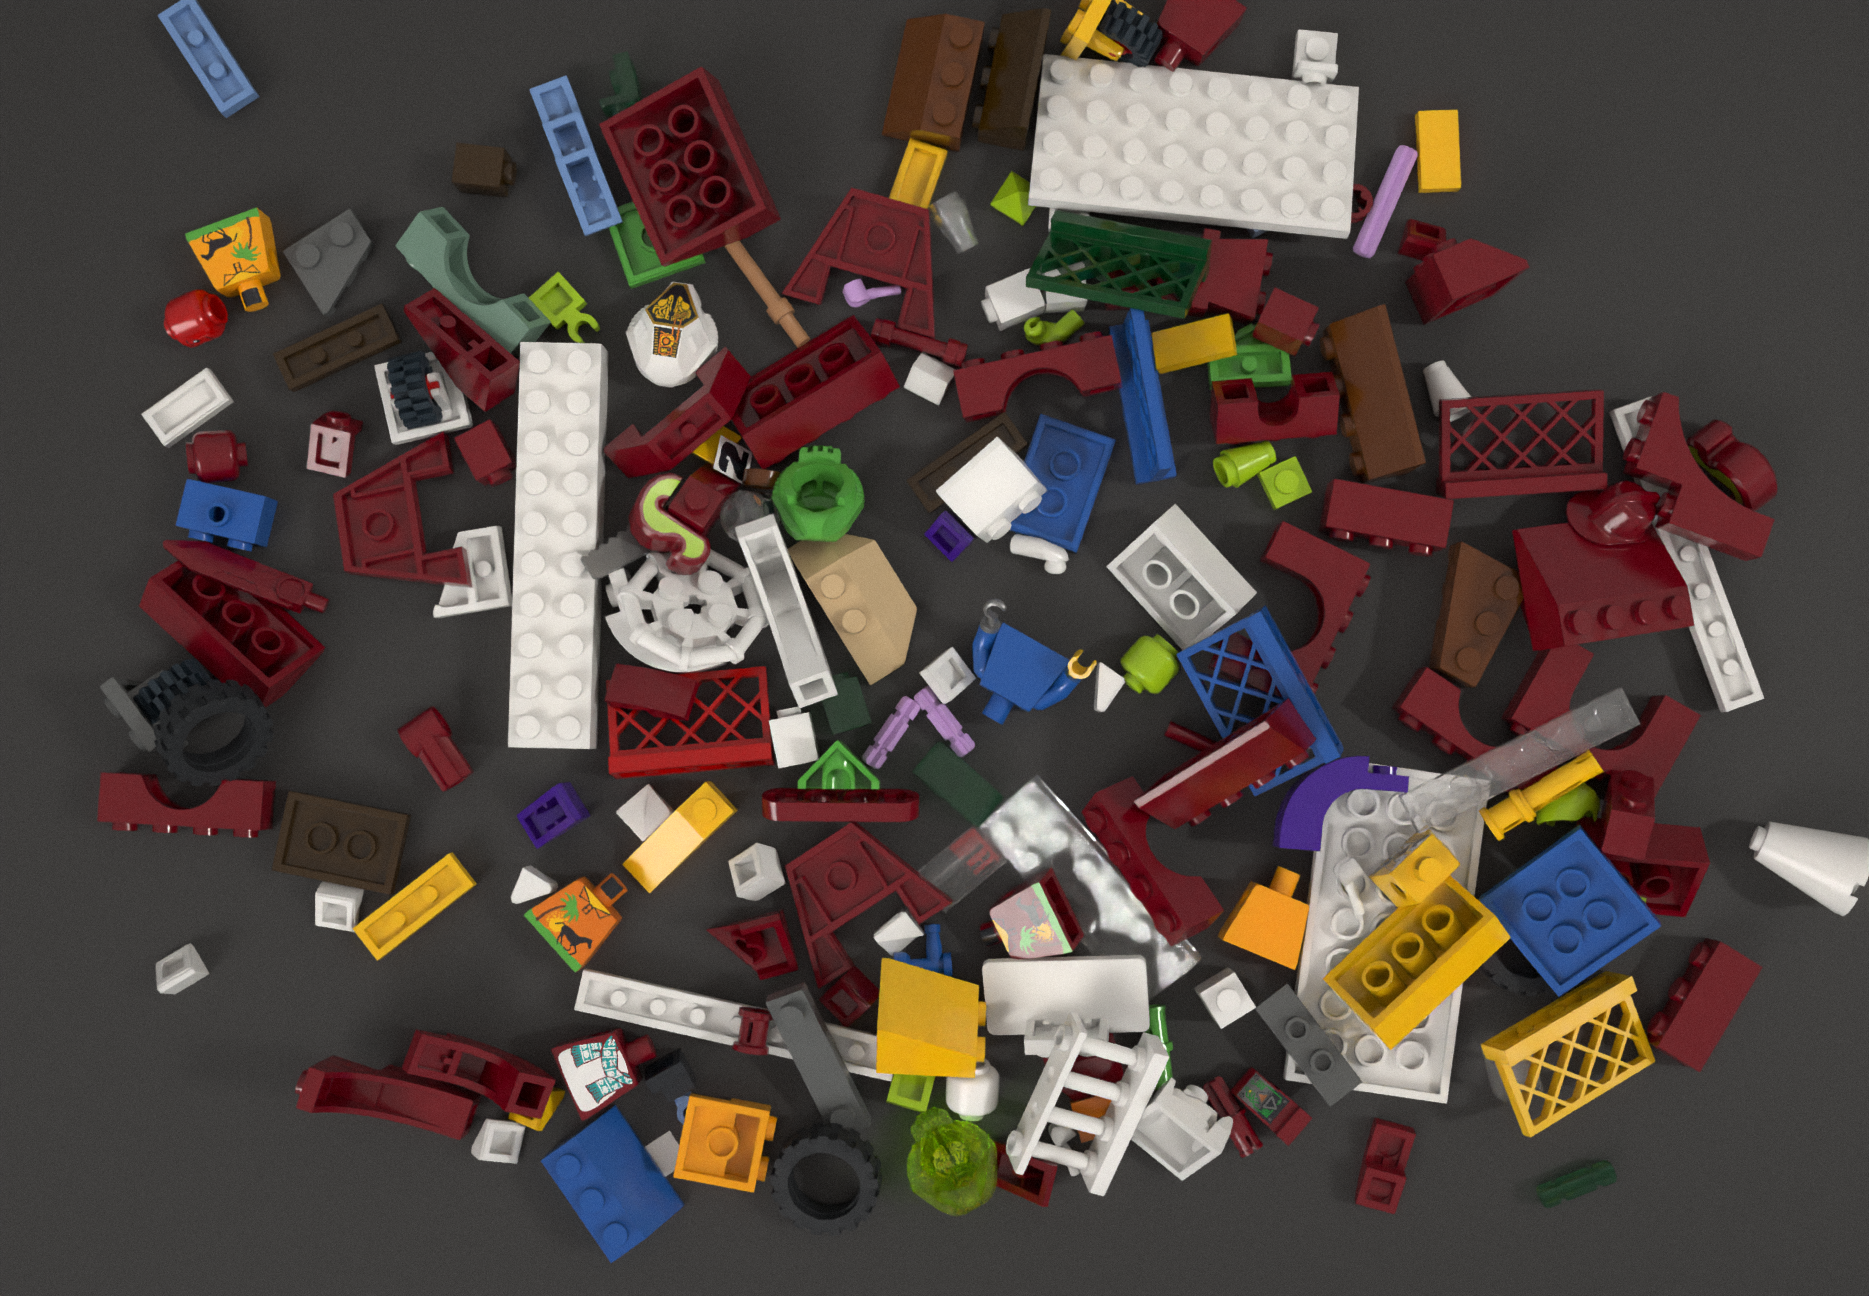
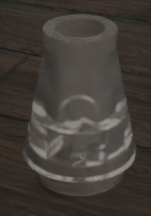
[929,191,979,254]

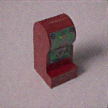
[1230,1066,1312,1146]

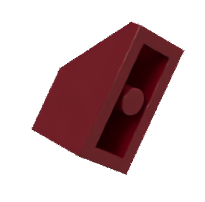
[668,463,741,537]

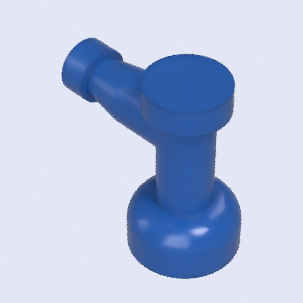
[894,924,952,977]

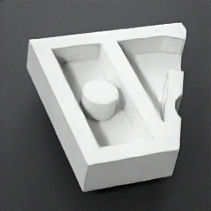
[433,526,512,618]

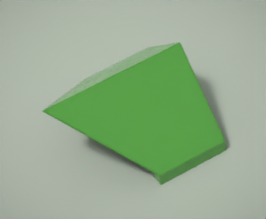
[798,740,880,789]

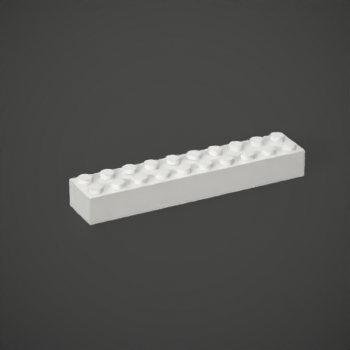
[508,342,609,749]

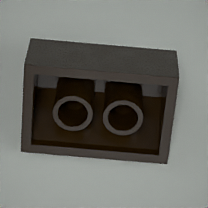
[972,8,1051,151]

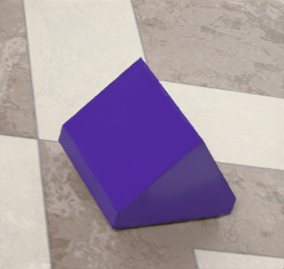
[924,510,977,562]

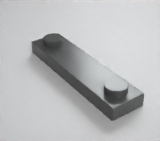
[765,982,872,1131]

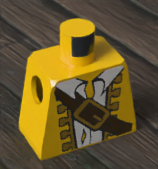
[1369,824,1460,907]

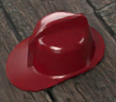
[1566,480,1660,545]

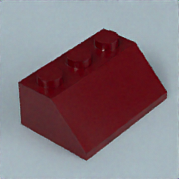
[1405,238,1530,325]
[1574,817,1710,917]

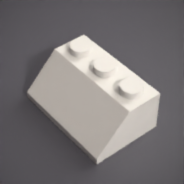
[1106,504,1257,650]

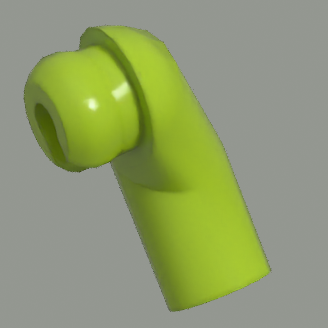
[1024,309,1085,346]

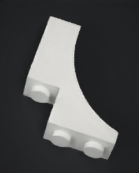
[735,514,838,708]

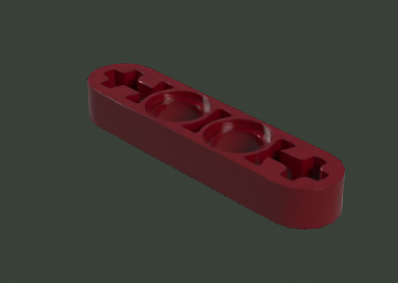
[762,788,919,822]

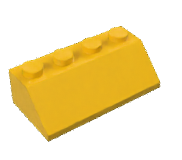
[1323,875,1511,1050]

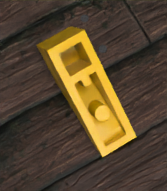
[622,781,738,893]

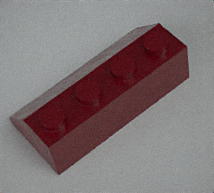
[732,315,900,469]
[139,542,325,707]
[1134,698,1316,829]

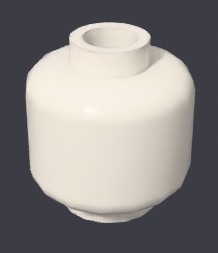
[946,1059,1000,1121]

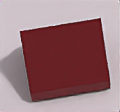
[1398,218,1446,260]

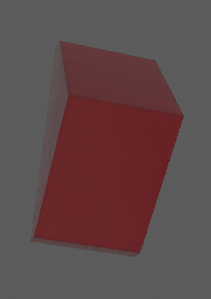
[984,1141,1058,1207]

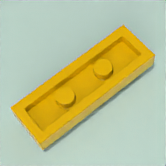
[353,853,477,961]

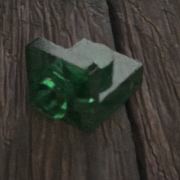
[599,51,643,118]

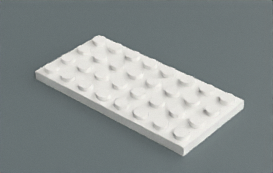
[1028,54,1359,239]
[1283,763,1490,1104]

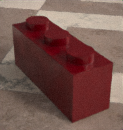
[1319,479,1454,557]
[1647,938,1763,1072]

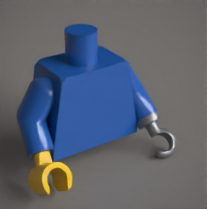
[972,599,1097,725]

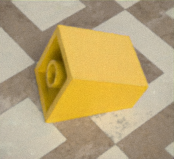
[876,958,986,1078]

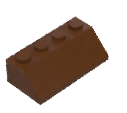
[1320,304,1426,484]

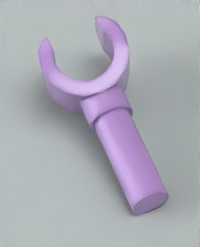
[842,279,901,308]

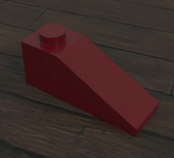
[404,288,520,412]

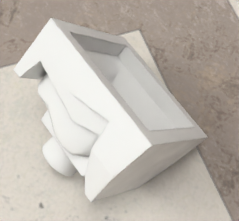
[1131,1077,1233,1181]

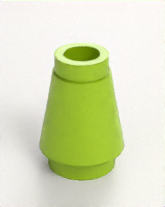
[1213,440,1276,488]

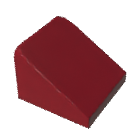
[819,966,880,1027]

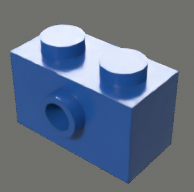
[175,479,278,552]

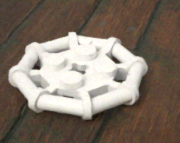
[618,549,769,672]

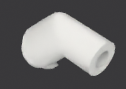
[1010,534,1069,574]

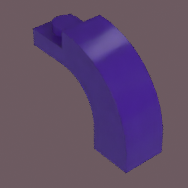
[1273,756,1409,851]

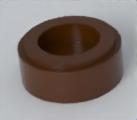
[742,468,782,490]

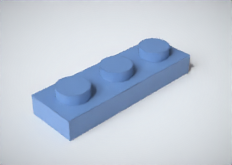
[158,0,260,118]

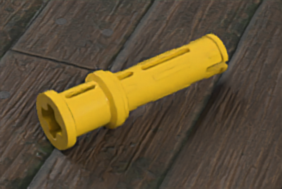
[1479,749,1604,841]

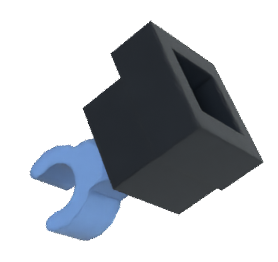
[645,1048,696,1125]

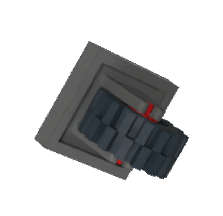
[99,658,212,753]

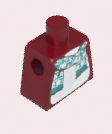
[551,1027,657,1121]

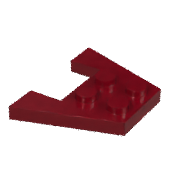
[782,187,935,338]
[333,431,472,588]
[785,822,954,989]

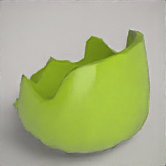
[1536,783,1601,827]

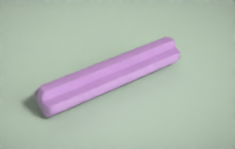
[1353,145,1418,258]

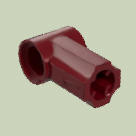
[397,706,474,792]

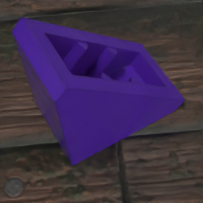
[516,782,591,849]

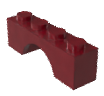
[953,332,1122,423]
[1392,667,1562,796]
[97,772,276,838]
[1081,776,1224,947]

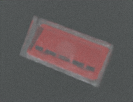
[918,824,1007,913]

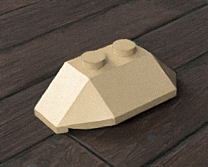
[788,534,917,685]

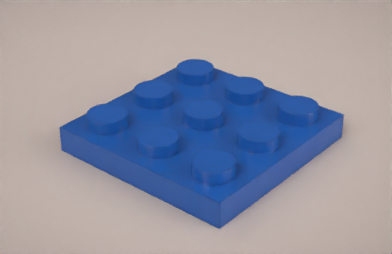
[1479,825,1661,997]

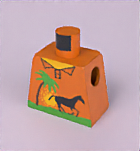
[524,873,628,973]

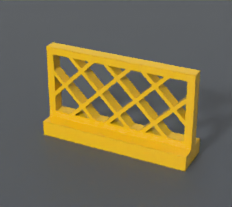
[1480,971,1656,1137]

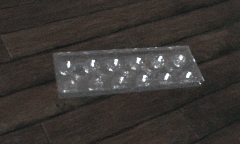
[978,775,1202,1001]

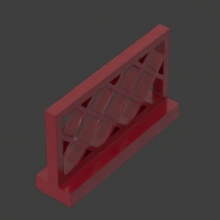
[1436,389,1607,499]

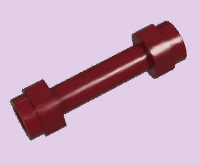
[871,318,968,368]

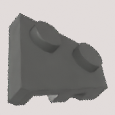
[283,209,375,318]

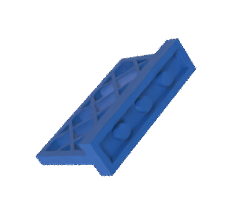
[1108,308,1177,485]
[1176,605,1344,796]

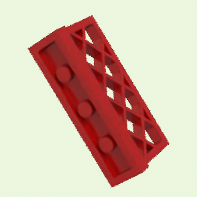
[606,666,775,779]

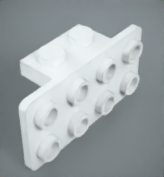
[982,955,1150,1058]

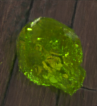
[907,1107,997,1217]

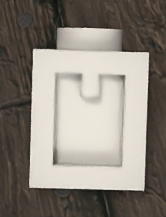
[1292,29,1338,87]

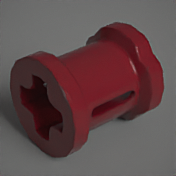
[732,1007,773,1055]

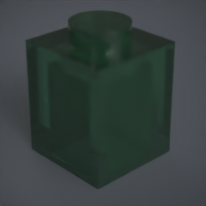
[822,672,873,735]

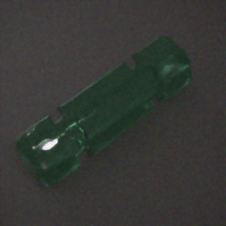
[1536,1160,1617,1208]

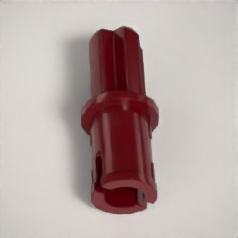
[1202,1076,1264,1158]

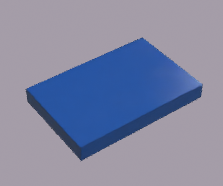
[1009,414,1116,554]

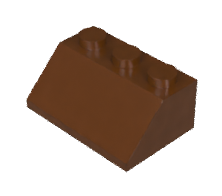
[882,14,985,152]

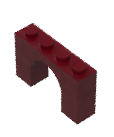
[1207,521,1371,697]
[1501,645,1701,798]

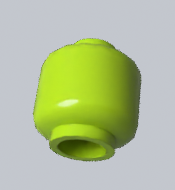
[1120,634,1180,694]

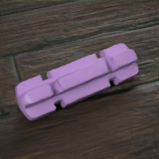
[914,686,975,757]
[862,696,920,769]

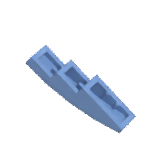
[529,75,623,236]

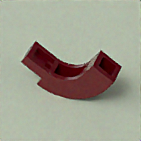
[402,1029,556,1119]

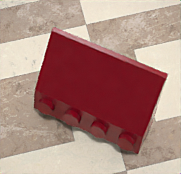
[599,66,781,267]
[1512,523,1695,651]

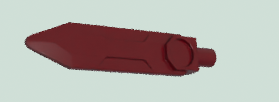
[163,540,329,614]

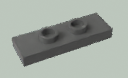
[1254,982,1362,1107]

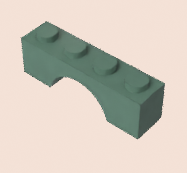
[395,207,551,358]

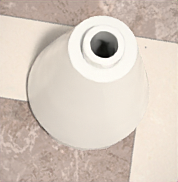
[1749,821,1869,916]

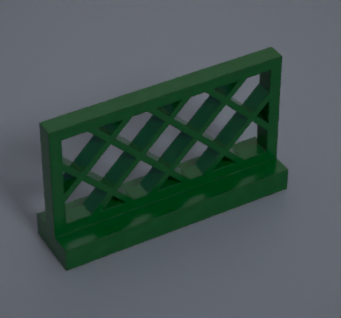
[1026,210,1212,319]

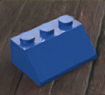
[541,1105,685,1263]

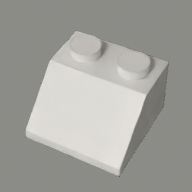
[936,437,1048,543]

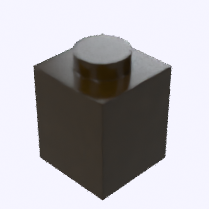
[452,142,517,198]

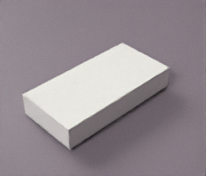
[141,368,234,448]

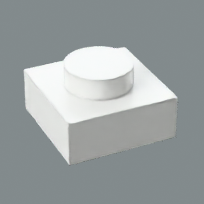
[919,647,976,705]

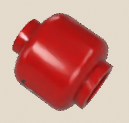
[164,289,228,348]

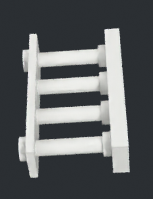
[1006,1011,1169,1196]

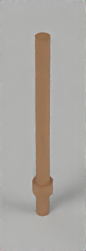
[724,241,810,348]

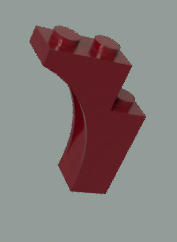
[1623,392,1775,561]
[295,1055,482,1140]

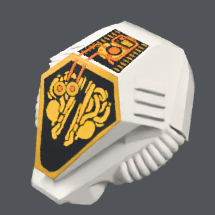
[625,282,718,388]

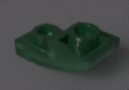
[912,741,1004,828]

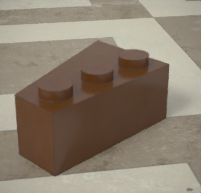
[1429,541,1524,689]

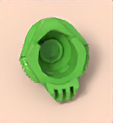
[771,445,865,542]

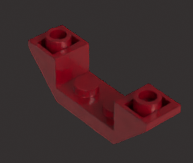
[602,347,751,478]

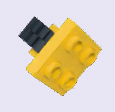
[1060,0,1163,67]

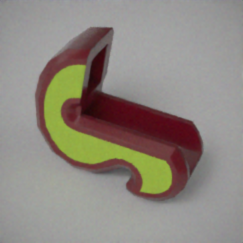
[1686,419,1778,512]
[629,473,710,575]

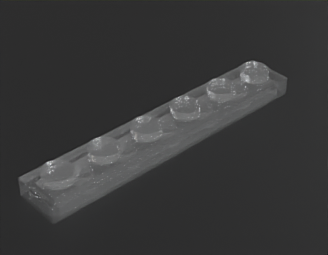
[1398,687,1640,833]

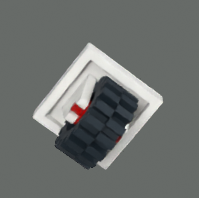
[374,351,473,445]

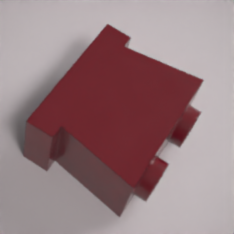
[1187,228,1273,325]

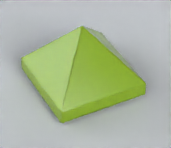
[990,171,1036,226]

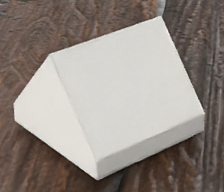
[904,352,956,406]
[511,865,559,904]
[156,943,210,995]

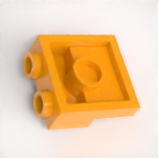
[673,1093,777,1193]

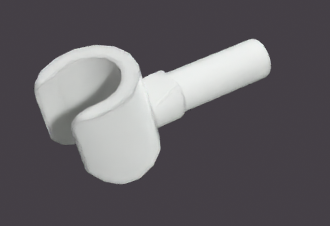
[1333,856,1365,916]
[1048,1123,1080,1176]

